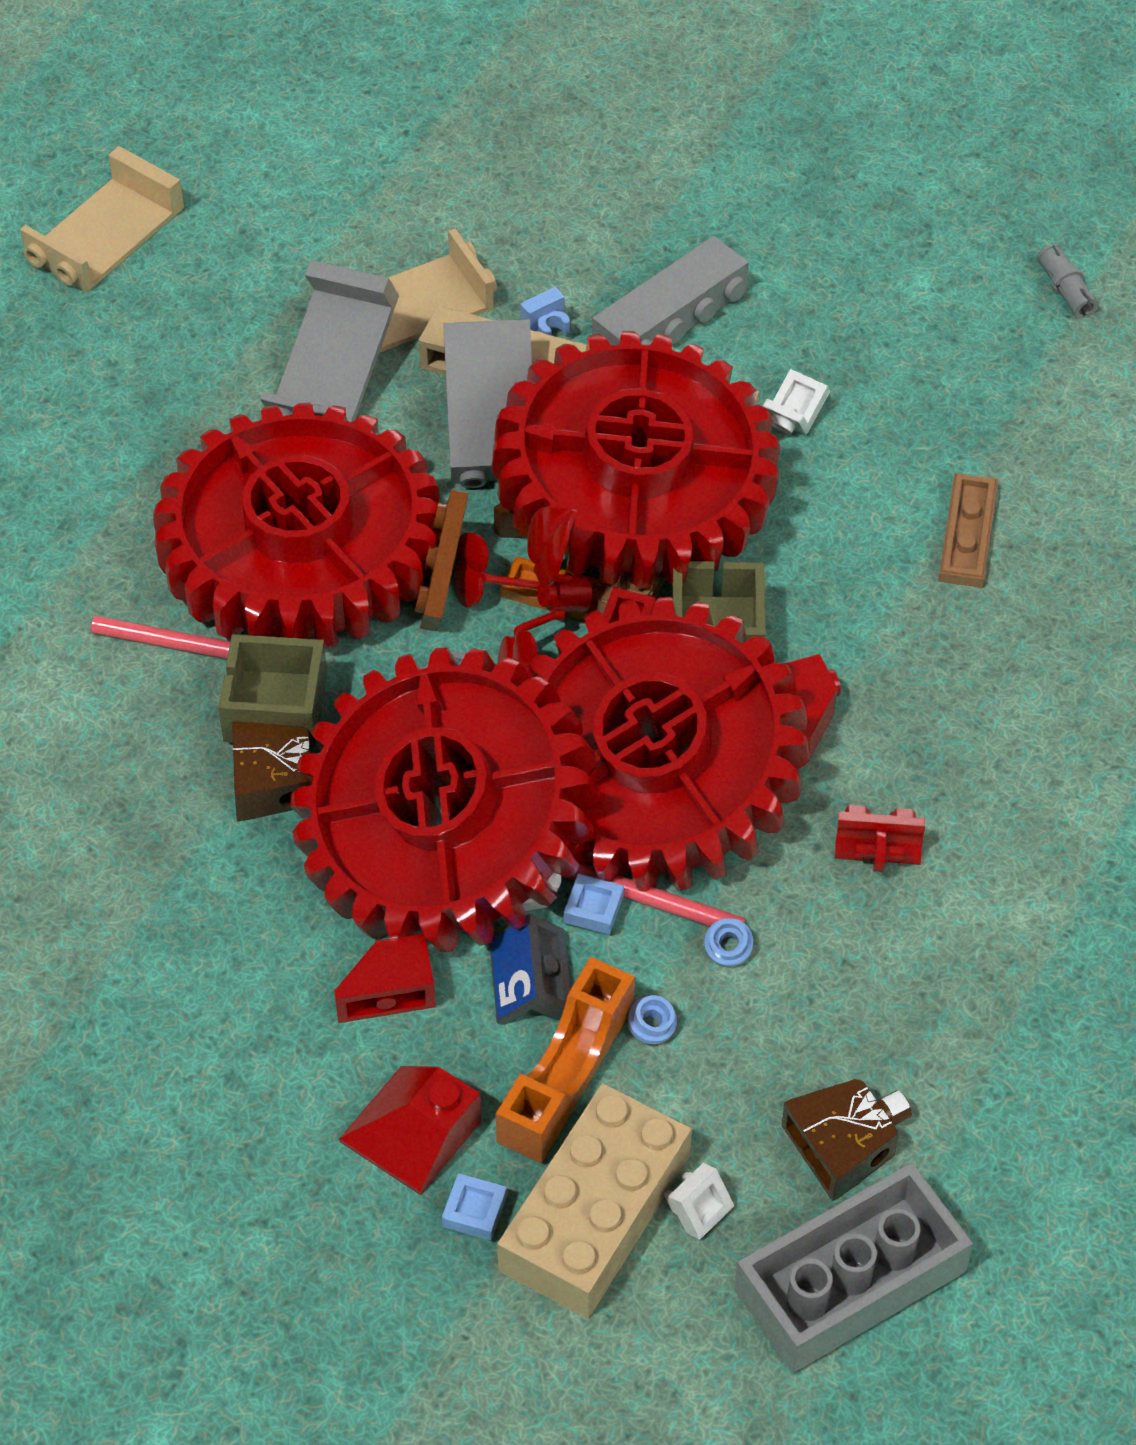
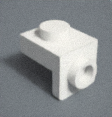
[762,369,830,435]

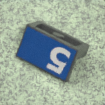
[489,914,571,1025]

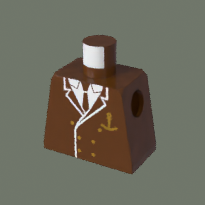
[232,721,320,822]
[781,1079,912,1202]

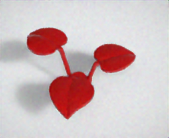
[453,507,592,678]

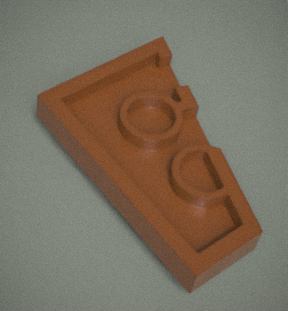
[414,489,469,631]

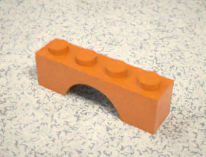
[496,957,635,1164]

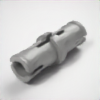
[1037,243,1099,319]

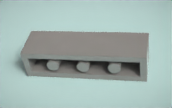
[592,236,749,345]

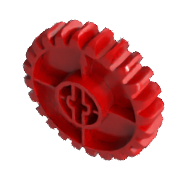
[491,331,780,589]
[153,403,441,649]
[528,597,809,892]
[290,647,599,952]

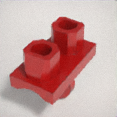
[835,805,925,872]

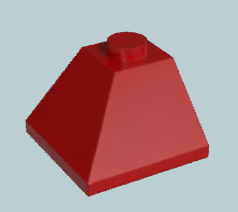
[339,1066,481,1195]

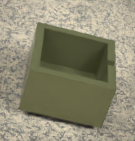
[672,561,766,640]
[218,634,327,748]

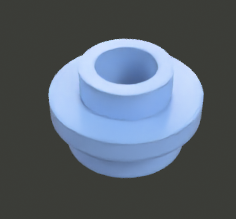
[704,918,754,967]
[627,995,677,1044]

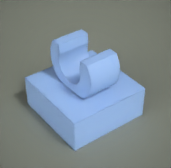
[520,287,570,336]

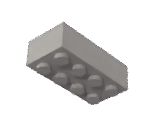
[734,1163,973,1373]

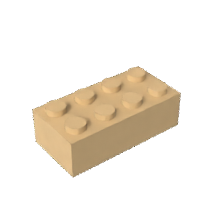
[497,1083,692,1319]

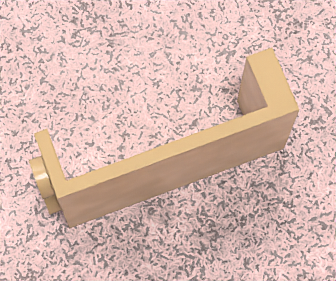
[20,146,184,293]
[379,228,497,353]

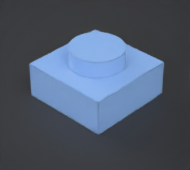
[564,874,624,935]
[442,1173,507,1241]

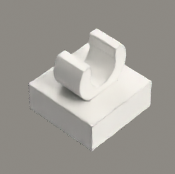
[663,1163,734,1240]

